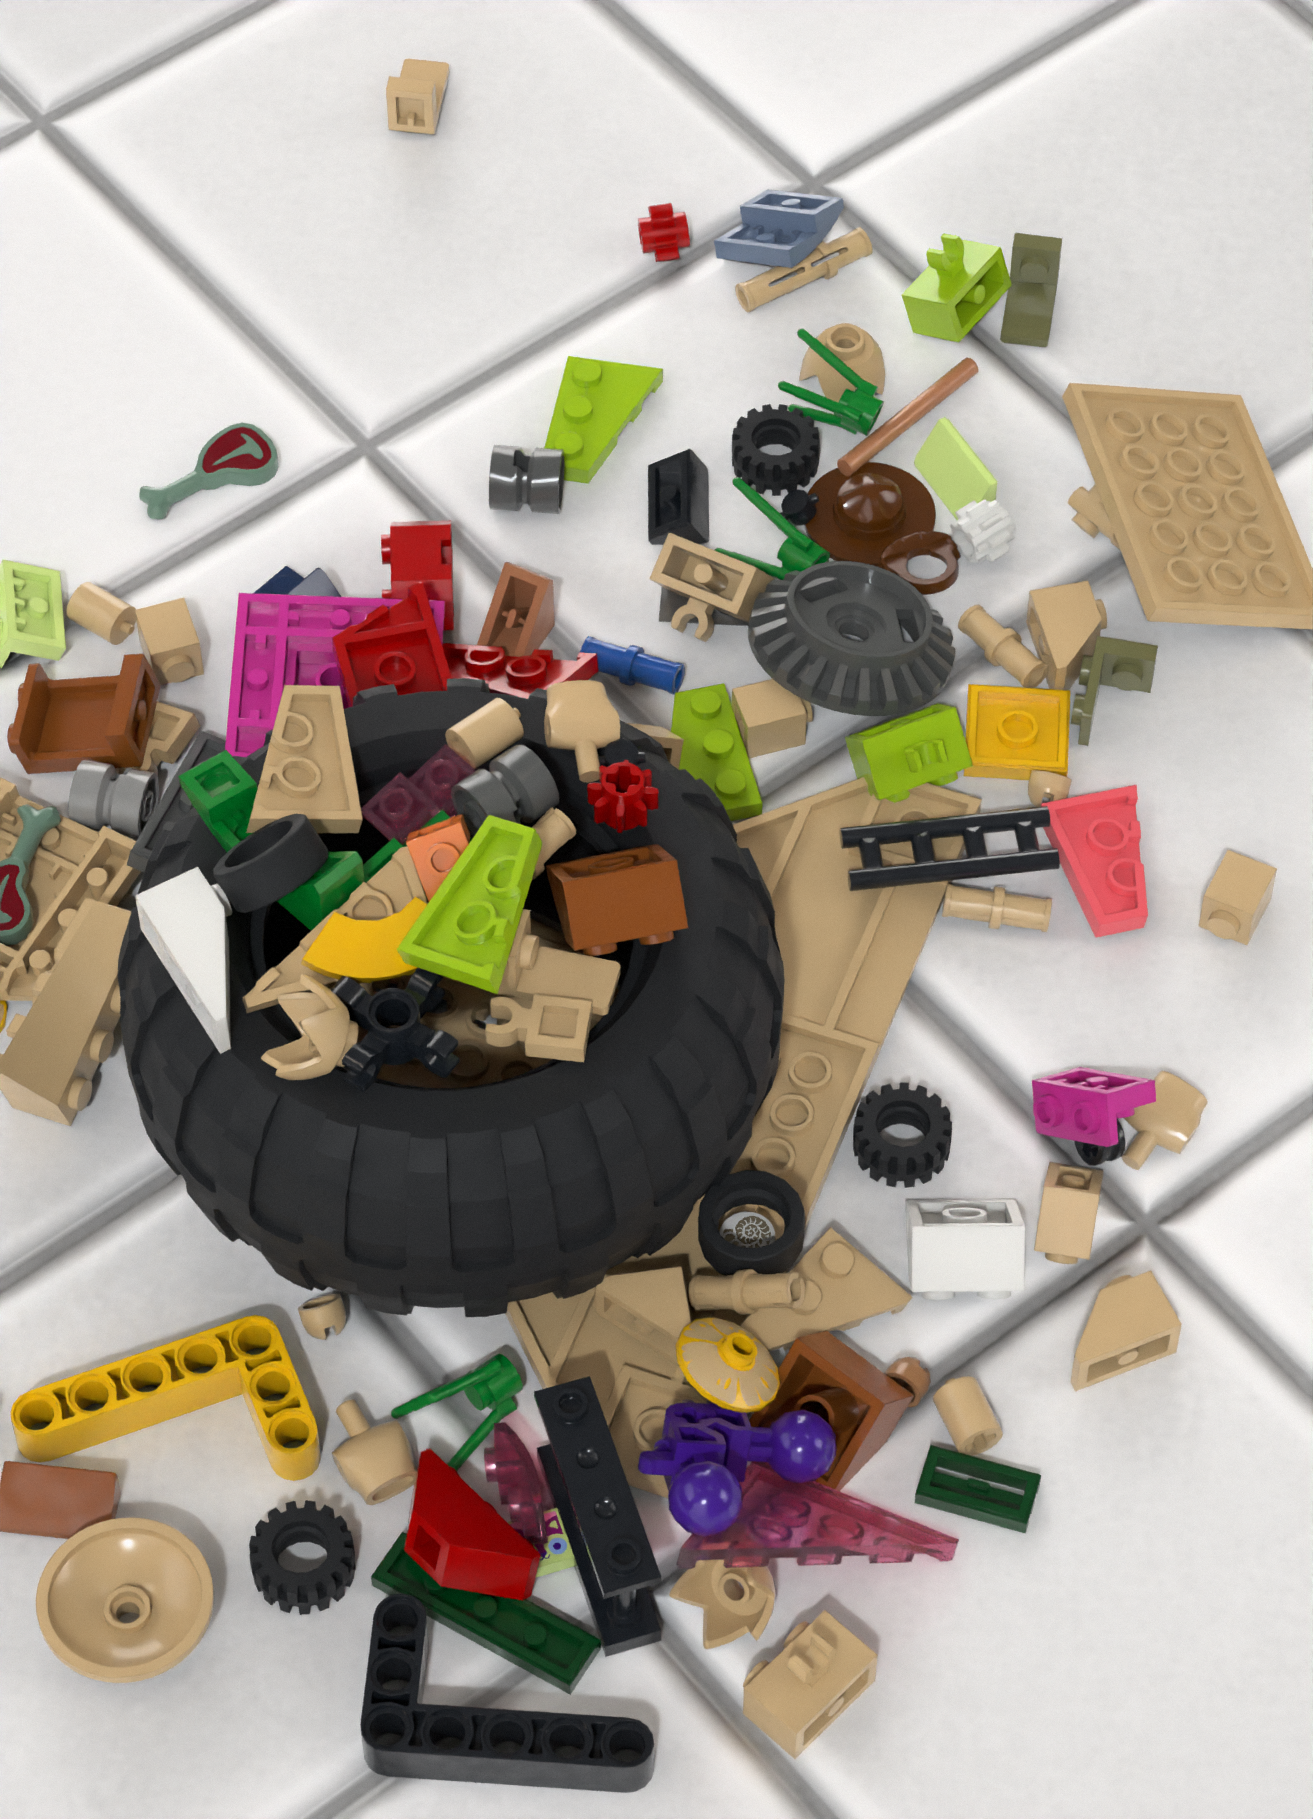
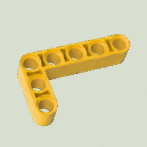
[10,1315,321,1481]

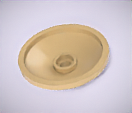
[36,1517,214,1683]

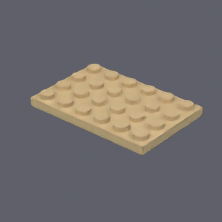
[1062,383,1313,629]

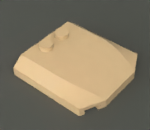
[0,777,141,1001]

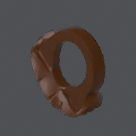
[880,531,961,595]

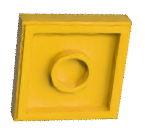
[963,684,1070,780]

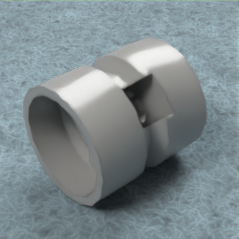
[68,760,159,838]

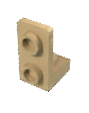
[386,59,449,134]
[498,909,620,1015]

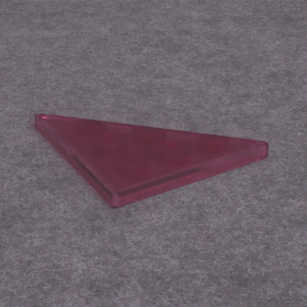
[676,1461,959,1569]

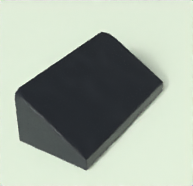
[648,449,709,545]

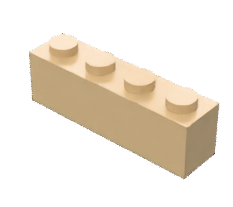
[0,897,132,1126]

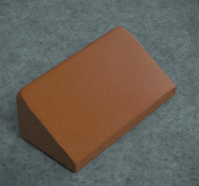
[0,1461,121,1539]

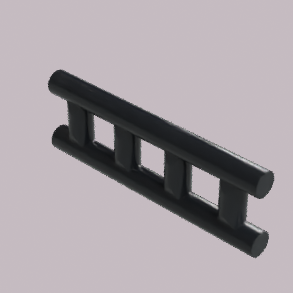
[839,806,1060,891]

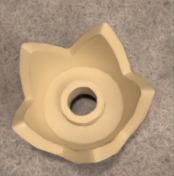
[799,323,885,402]
[261,974,358,1080]
[669,1547,775,1649]

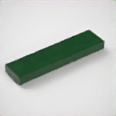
[371,1532,601,1695]

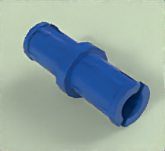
[580,636,685,695]

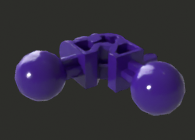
[638,1399,836,1537]

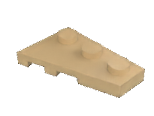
[246,685,363,833]

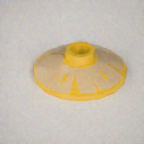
[675,1317,780,1413]

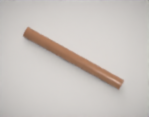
[837,357,978,476]

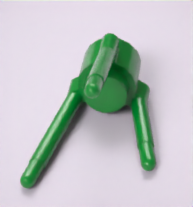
[778,329,884,436]
[714,477,830,580]
[391,1353,523,1471]

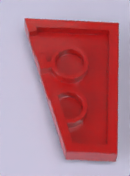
[443,643,599,699]

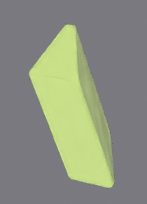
[914,417,997,520]

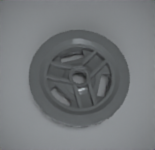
[747,561,955,716]

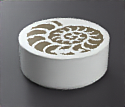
[720,1212,775,1248]

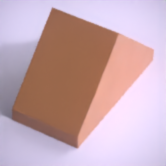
[477,562,555,657]

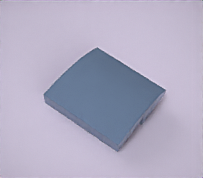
[714,189,844,268]

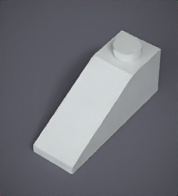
[135,867,232,1054]

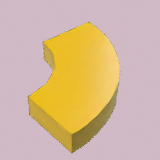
[301,896,427,983]

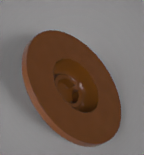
[804,462,936,568]

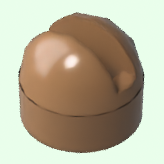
[884,1357,931,1407]

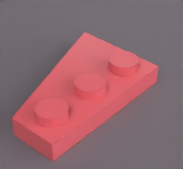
[1040,785,1148,938]

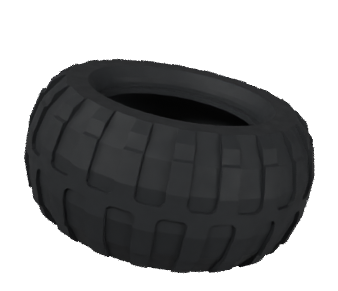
[118,678,785,1317]

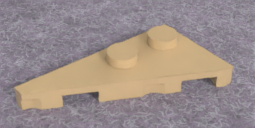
[243,846,428,1013]
[740,1227,913,1352]

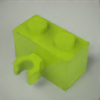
[901,233,1012,343]
[845,703,973,803]

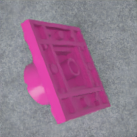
[225,593,445,757]

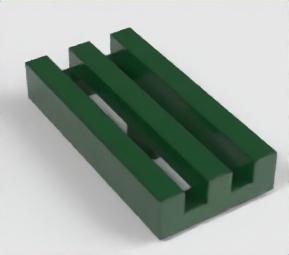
[914,1445,1041,1534]

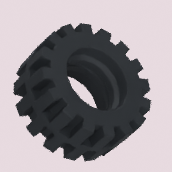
[732,404,820,496]
[853,1082,952,1188]
[249,1500,355,1615]

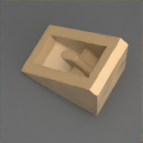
[595,1266,691,1367]

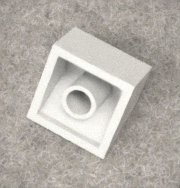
[905,1199,1025,1300]

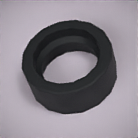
[213,813,328,913]
[698,1170,805,1276]

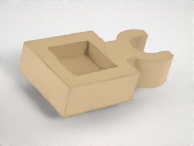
[116,701,200,776]
[485,994,593,1062]

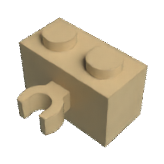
[649,533,774,642]
[743,1610,877,1759]

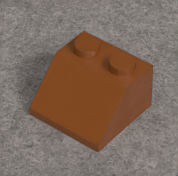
[546,844,688,956]
[749,1330,914,1498]

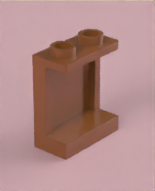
[7,653,161,774]

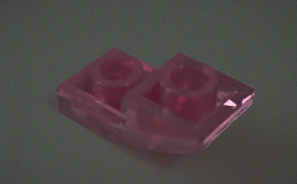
[361,744,476,845]
[484,1422,548,1545]

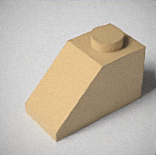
[1026,581,1107,690]
[1034,1162,1104,1264]
[1070,1270,1182,1392]

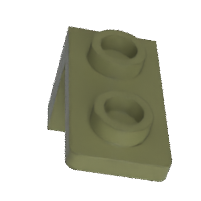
[1000,233,1063,347]
[1071,636,1158,746]

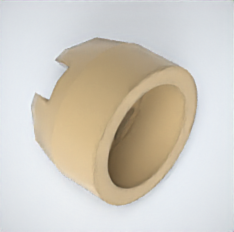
[1028,770,1072,807]
[298,1294,346,1340]

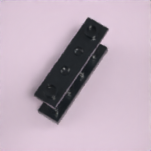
[534,1376,661,1657]

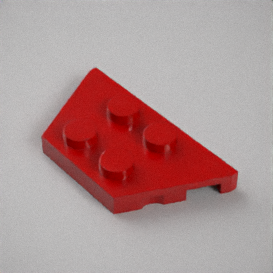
[332,582,452,707]

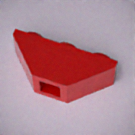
[404,1448,541,1601]

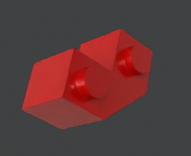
[381,520,455,630]

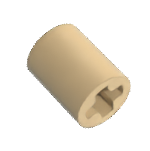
[67,582,136,645]
[445,698,524,771]
[933,1376,1003,1456]

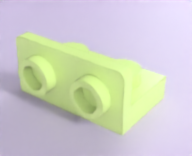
[0,560,66,668]

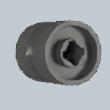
[489,445,564,514]
[451,745,559,837]

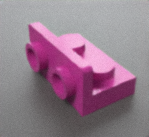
[1032,1067,1156,1147]

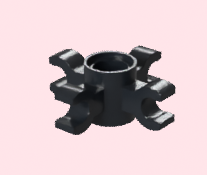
[330,968,460,1092]

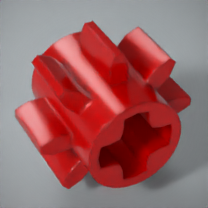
[638,203,690,262]
[587,760,659,833]

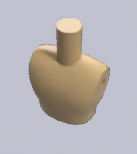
[544,680,620,783]
[1122,1071,1208,1170]
[332,1400,417,1505]

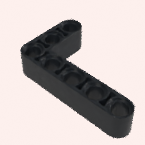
[360,1593,654,1793]

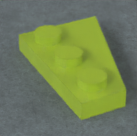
[544,356,663,484]
[671,683,762,821]
[397,815,543,994]

